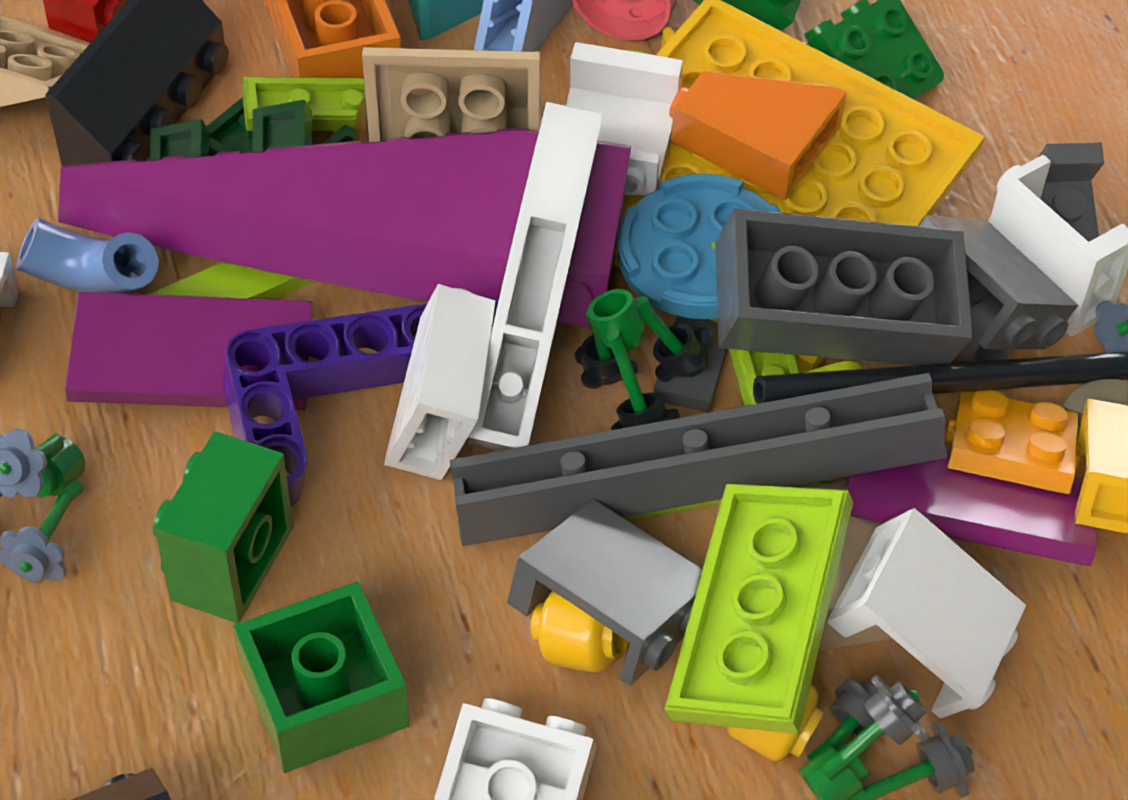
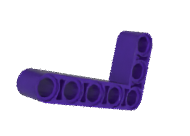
[223,296,499,507]

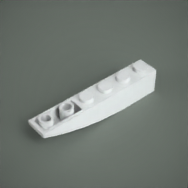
[467,102,603,451]

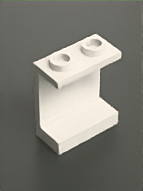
[565,42,683,196]
[988,155,1128,337]
[826,508,1026,719]

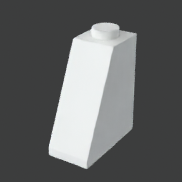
[384,284,495,480]

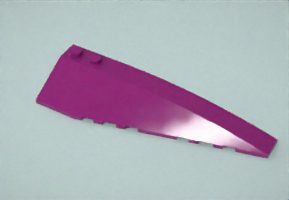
[58,128,632,328]

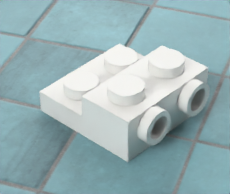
[434,698,597,800]

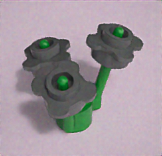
[798,675,974,800]

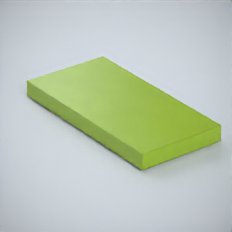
[664,484,853,734]

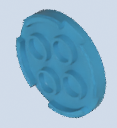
[617,174,782,319]

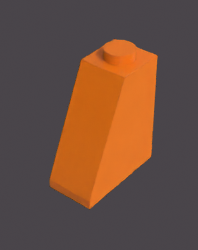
[669,71,847,200]

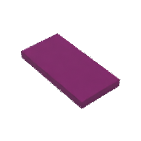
[65,292,312,410]
[846,450,1097,566]

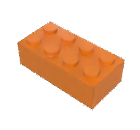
[263,0,401,78]

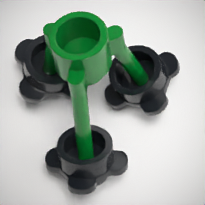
[575,289,713,430]

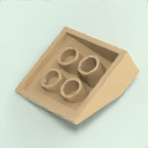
[0,15,90,107]
[362,47,542,143]

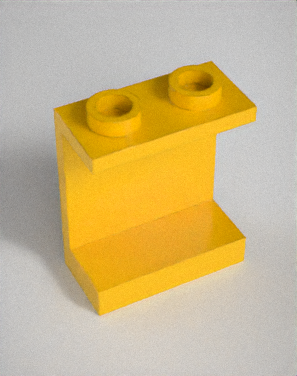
[1075,398,1128,534]

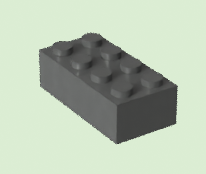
[715,208,973,365]

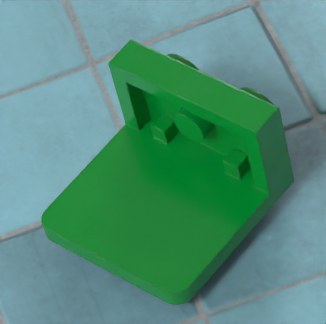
[804,0,944,99]

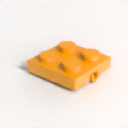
[945,390,1081,495]

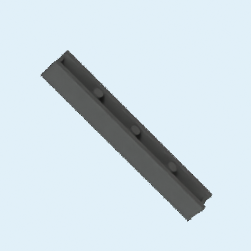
[450,373,947,546]

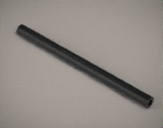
[753,352,1128,404]

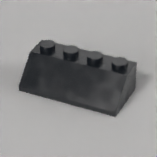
[45,0,229,167]

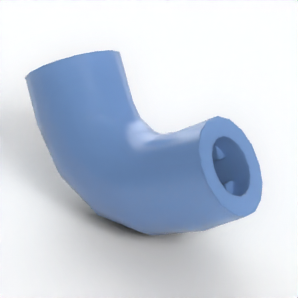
[15,218,159,294]

